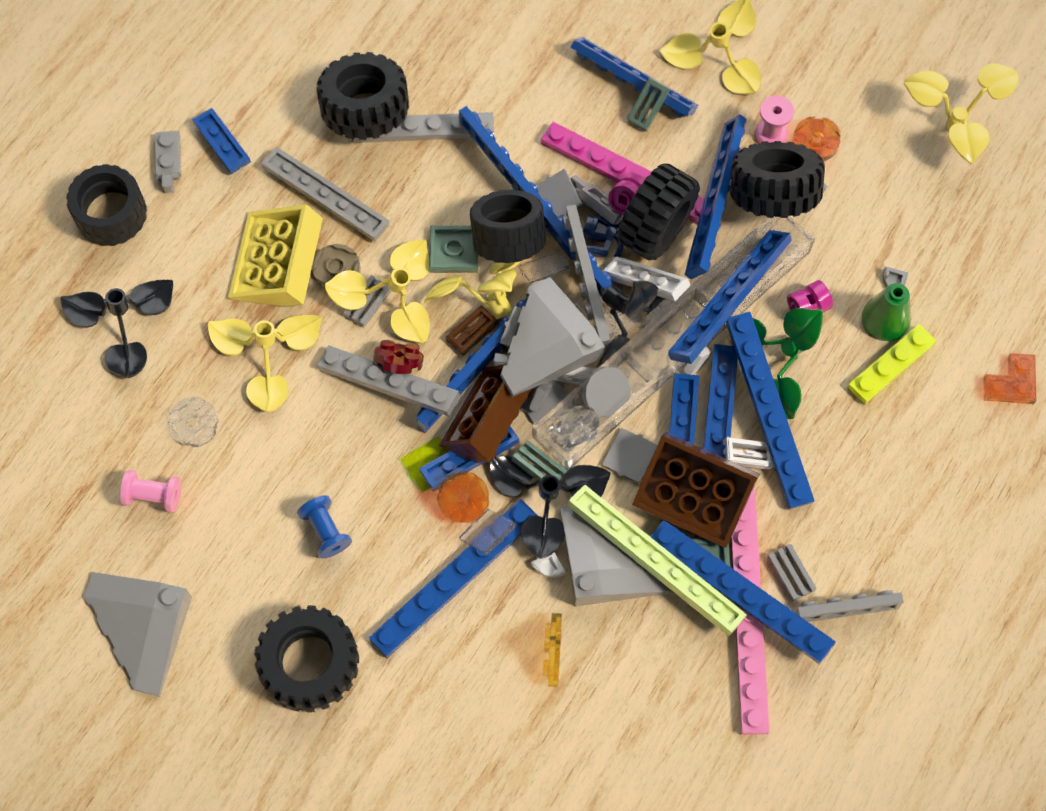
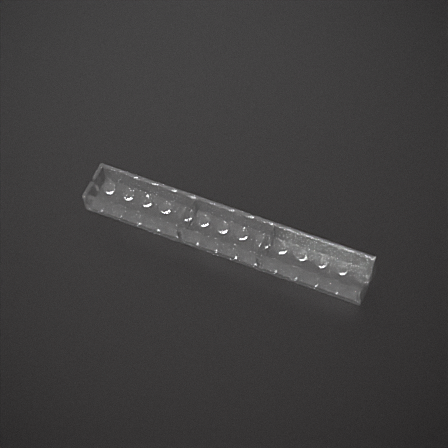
[532,216,815,471]

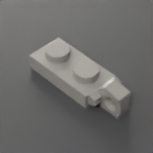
[155,131,181,193]
[570,175,623,225]

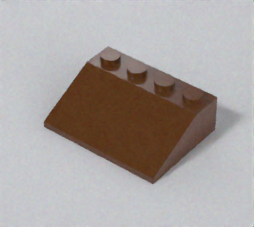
[632,432,760,548]

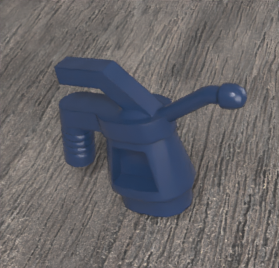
[583,215,624,257]

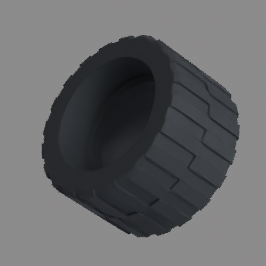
[66,164,147,246]
[470,190,546,263]

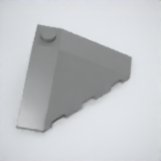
[500,277,605,397]
[560,506,675,607]
[84,572,192,697]

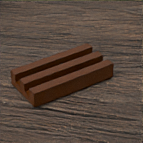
[446,305,498,356]

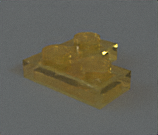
[543,613,562,687]

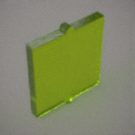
[401,436,448,493]

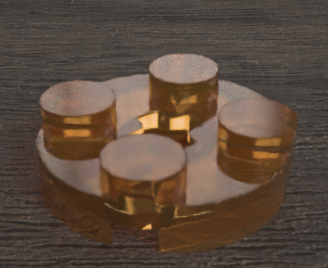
[792,116,841,161]
[437,472,489,523]

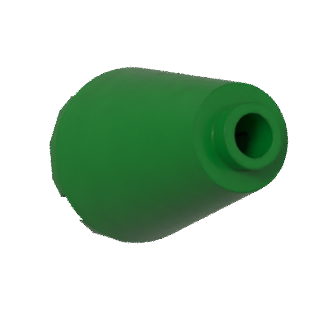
[862,283,911,341]

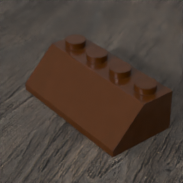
[439,365,531,463]

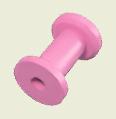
[755,96,794,144]
[120,470,181,513]

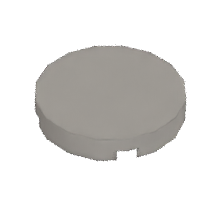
[582,366,630,417]

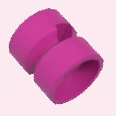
[608,173,645,214]
[787,280,833,312]

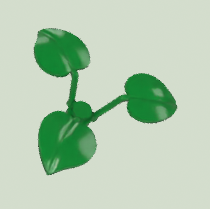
[753,308,823,419]

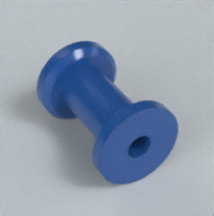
[297,495,352,558]

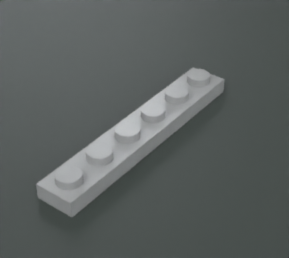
[353,112,494,143]
[261,146,390,242]
[562,204,610,349]
[317,345,460,417]

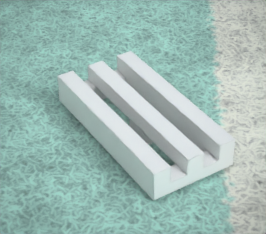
[723,437,774,470]

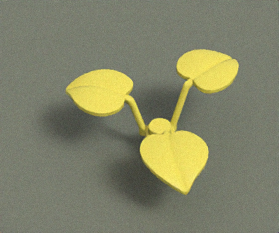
[661,0,761,94]
[903,64,1019,164]
[325,239,430,344]
[424,261,521,319]
[208,315,322,412]

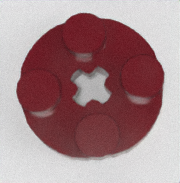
[373,340,424,374]

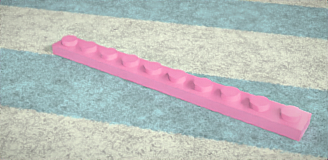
[731,487,769,735]

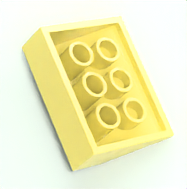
[228,205,323,307]

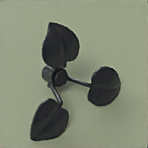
[61,280,174,378]
[595,281,672,368]
[490,456,611,559]

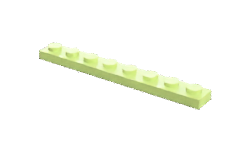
[567,485,747,636]

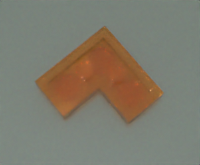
[983,353,1037,404]

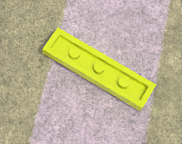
[847,324,937,405]

